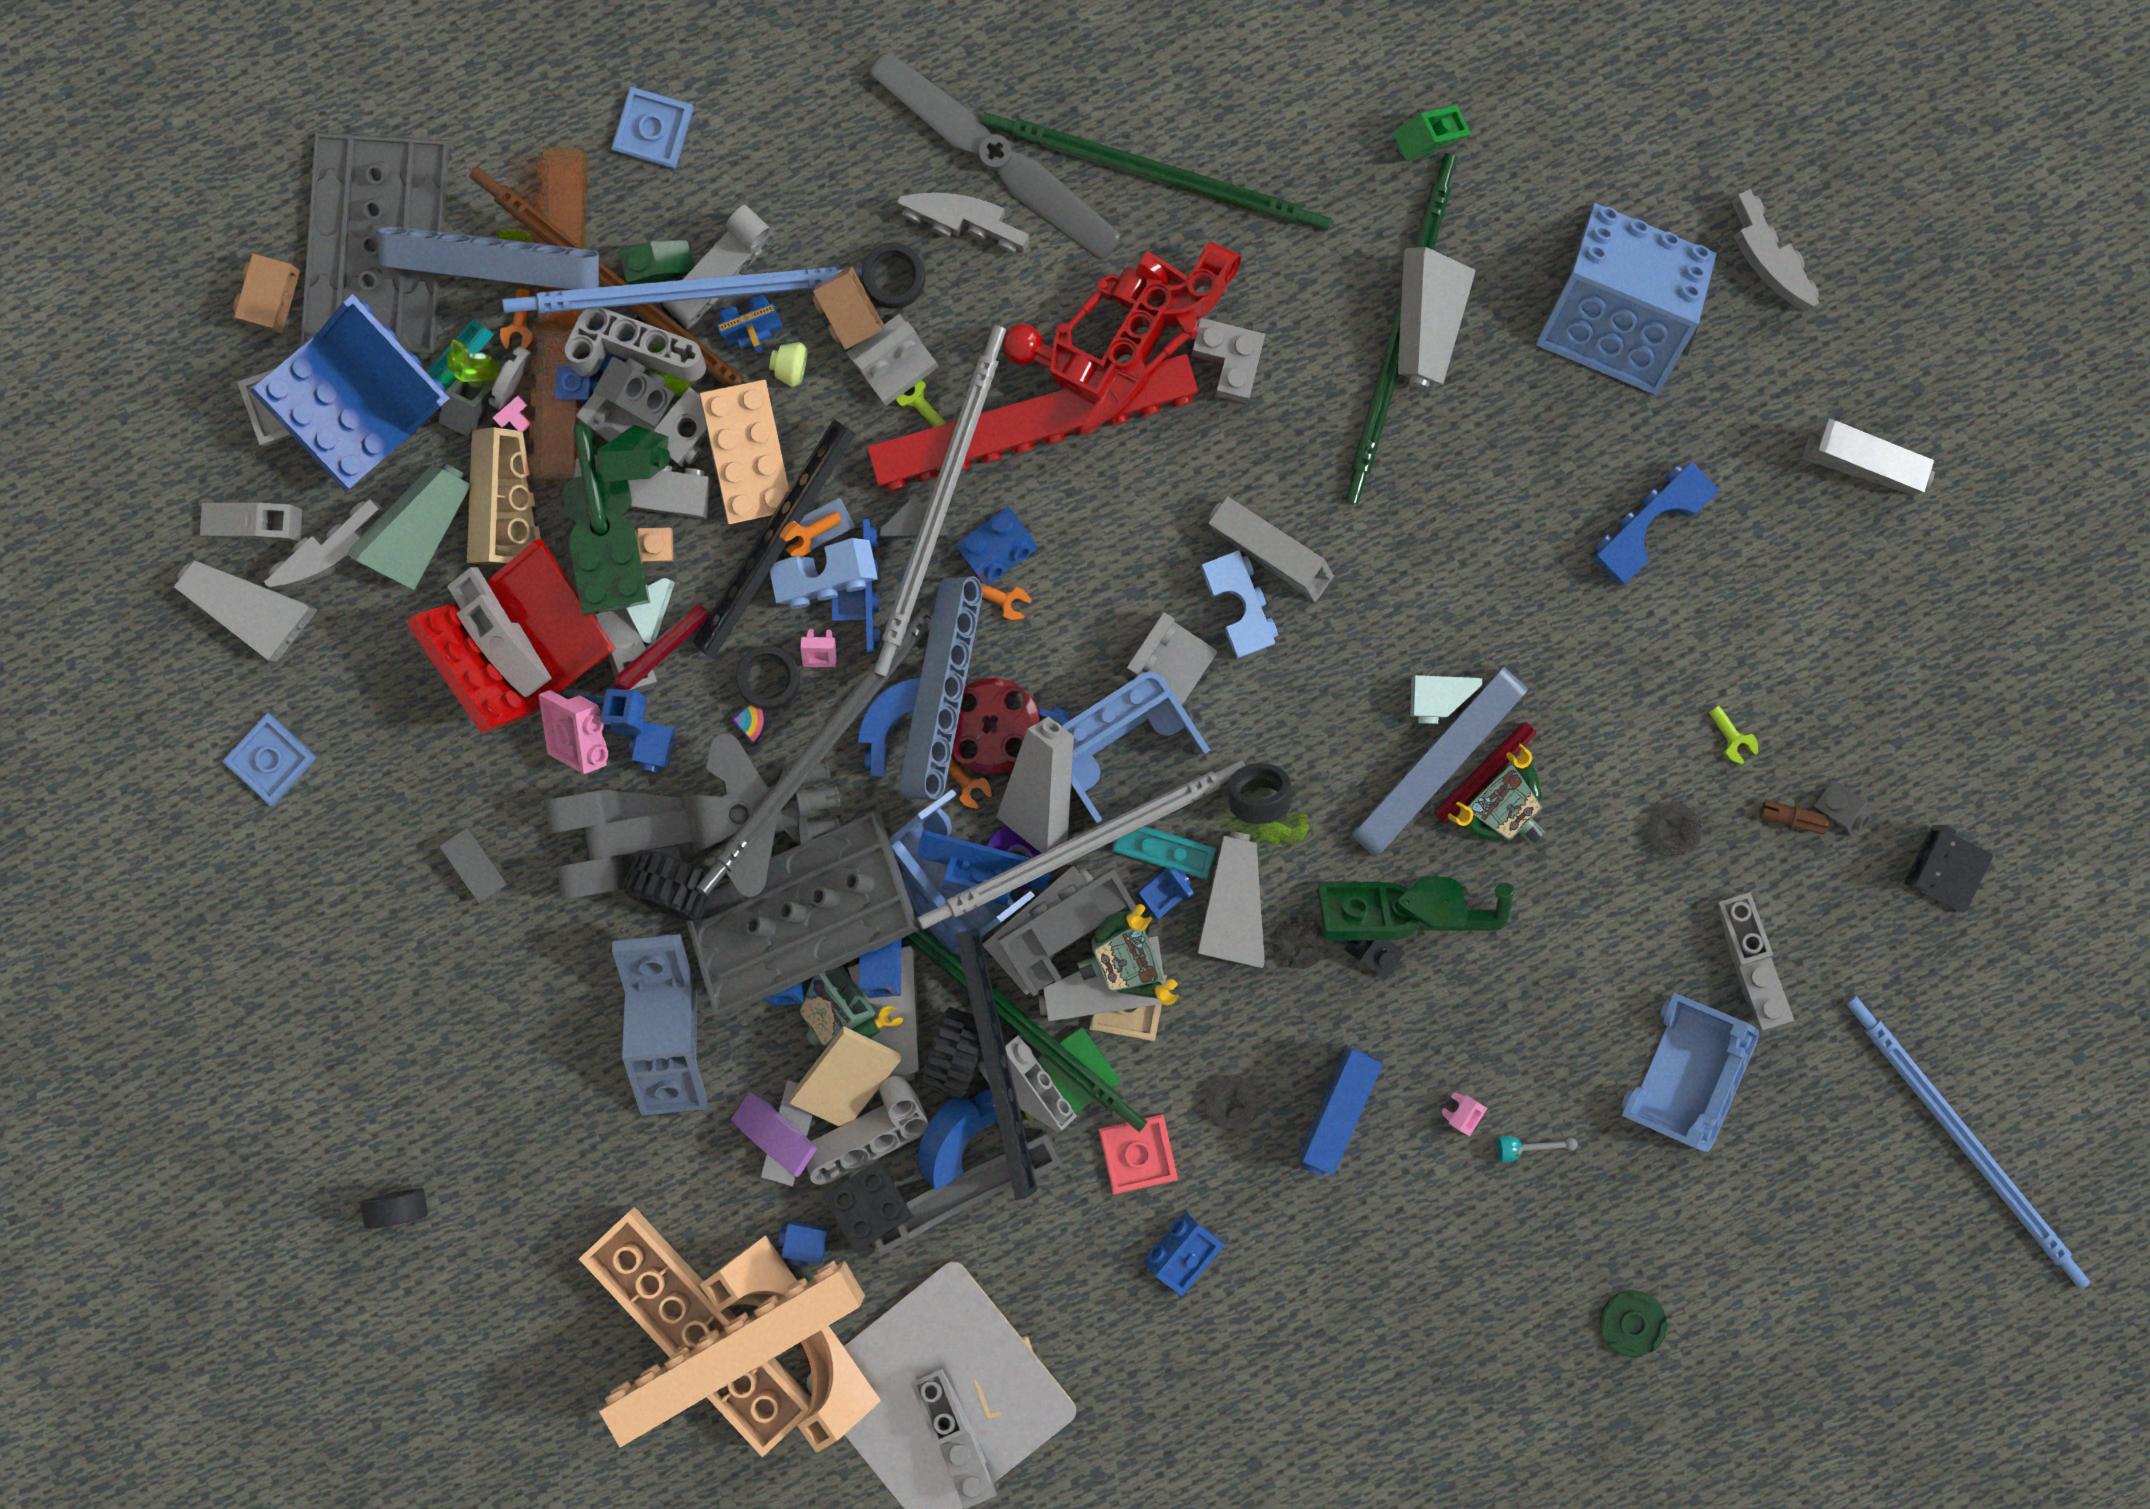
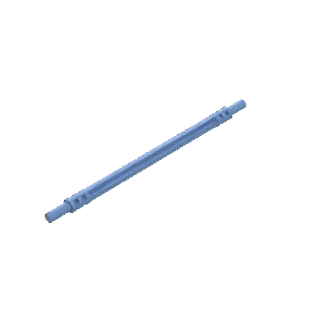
[502,267,863,313]
[1846,996,2090,1289]

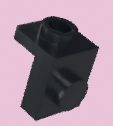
[1344,940,1405,979]

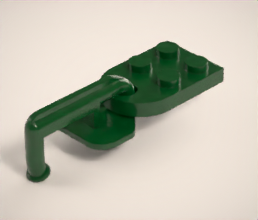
[562,422,651,617]
[1317,877,1514,940]

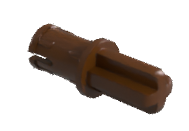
[1760,799,1829,835]

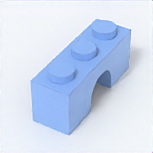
[770,538,878,609]
[1201,550,1278,660]

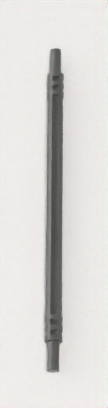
[696,592,938,896]

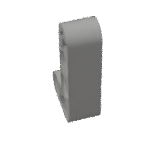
[662,205,774,329]
[565,308,706,382]
[806,1075,929,1185]

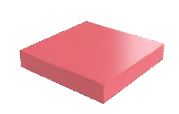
[1098,1114,1178,1195]

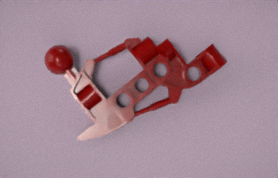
[1002,241,1242,431]

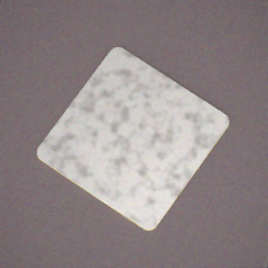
[807,1261,1076,1509]

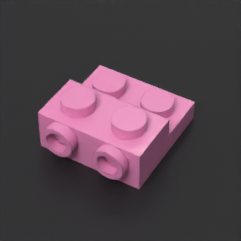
[539,690,608,774]

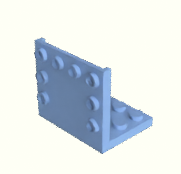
[1536,203,1717,396]

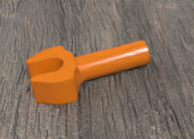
[500,289,535,350]
[780,511,842,556]
[980,582,1032,621]
[948,756,992,809]

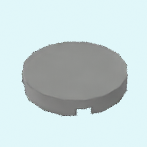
[488,346,532,410]

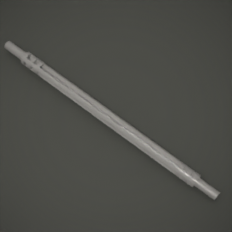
[874,325,1006,677]
[917,760,1246,930]

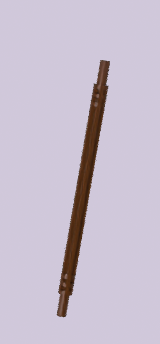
[469,166,746,387]

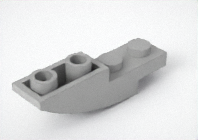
[1731,189,1819,312]
[897,193,1029,254]
[264,499,386,590]
[447,567,552,697]
[1718,892,1795,1032]
[911,1369,997,1509]

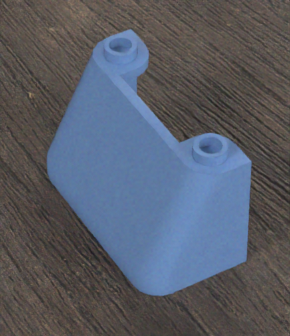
[1621,993,1759,1152]

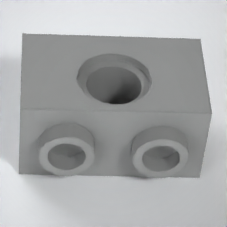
[653,387,708,467]

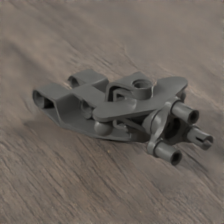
[544,734,841,900]

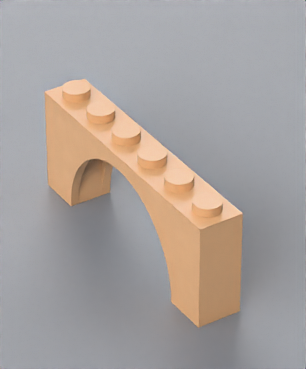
[699,1236,881,1453]

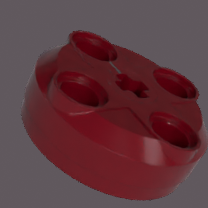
[952,678,1042,775]

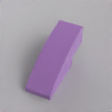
[731,1092,817,1177]

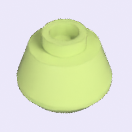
[769,342,807,387]

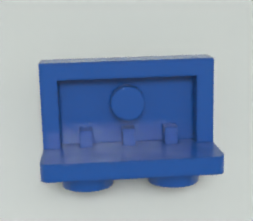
[955,506,1038,585]

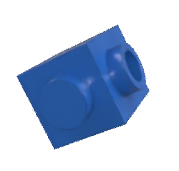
[629,722,677,772]
[777,1220,830,1267]

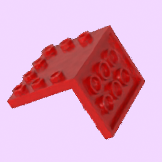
[406,539,617,734]

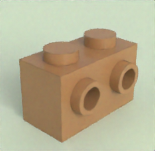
[233,254,300,334]
[812,266,884,350]

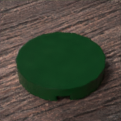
[1599,1289,1668,1358]

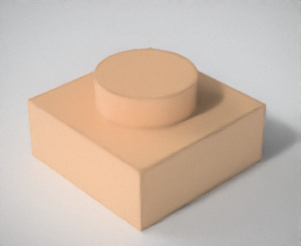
[638,528,673,562]

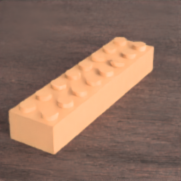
[579,1207,811,1457]
[599,1260,865,1447]

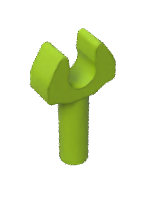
[896,380,946,428]
[1708,705,1758,764]

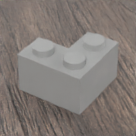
[1191,318,1265,404]

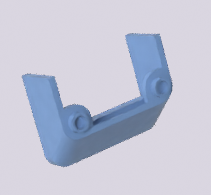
[1062,672,1210,823]
[889,789,1035,954]

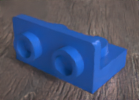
[1144,1212,1225,1296]

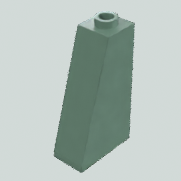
[347,464,471,590]

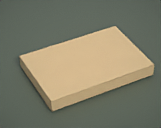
[789,1026,901,1127]

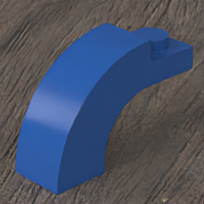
[858,678,920,777]
[582,689,647,737]
[918,1088,997,1190]

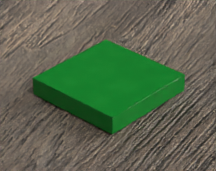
[1036,1027,1121,1114]

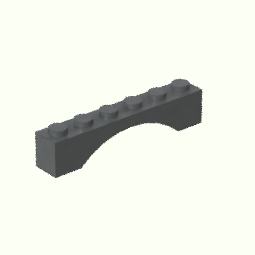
[874,1130,1062,1255]

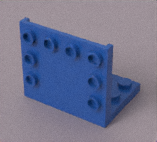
[250,294,450,492]

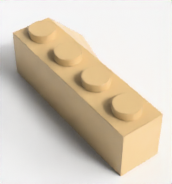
[467,427,541,566]

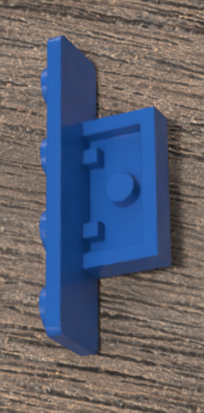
[832,519,880,654]
[917,830,1051,906]

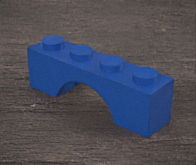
[1592,462,1720,586]

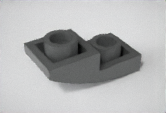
[439,826,507,903]

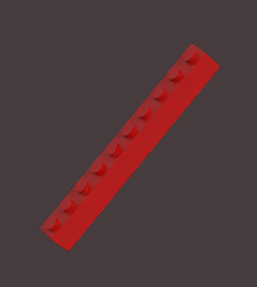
[867,353,1198,492]

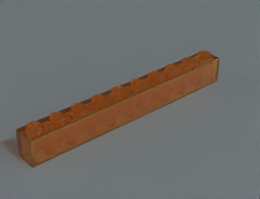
[529,147,588,482]

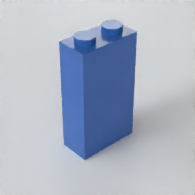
[1298,1045,1383,1177]

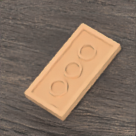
[699,379,789,524]

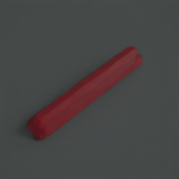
[613,604,709,690]
[1434,722,1537,824]

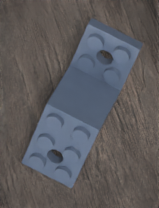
[612,934,707,1116]

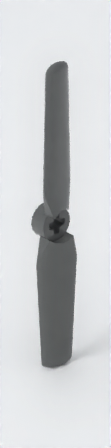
[870,52,1120,260]

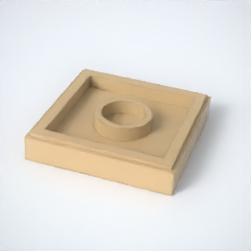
[1090,975,1167,1041]

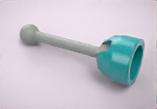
[1496,1135,1578,1163]

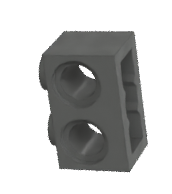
[593,357,675,427]

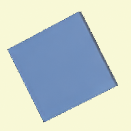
[611,87,694,170]
[222,713,318,806]

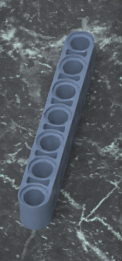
[377,227,599,290]
[900,576,983,799]
[1350,666,1528,858]

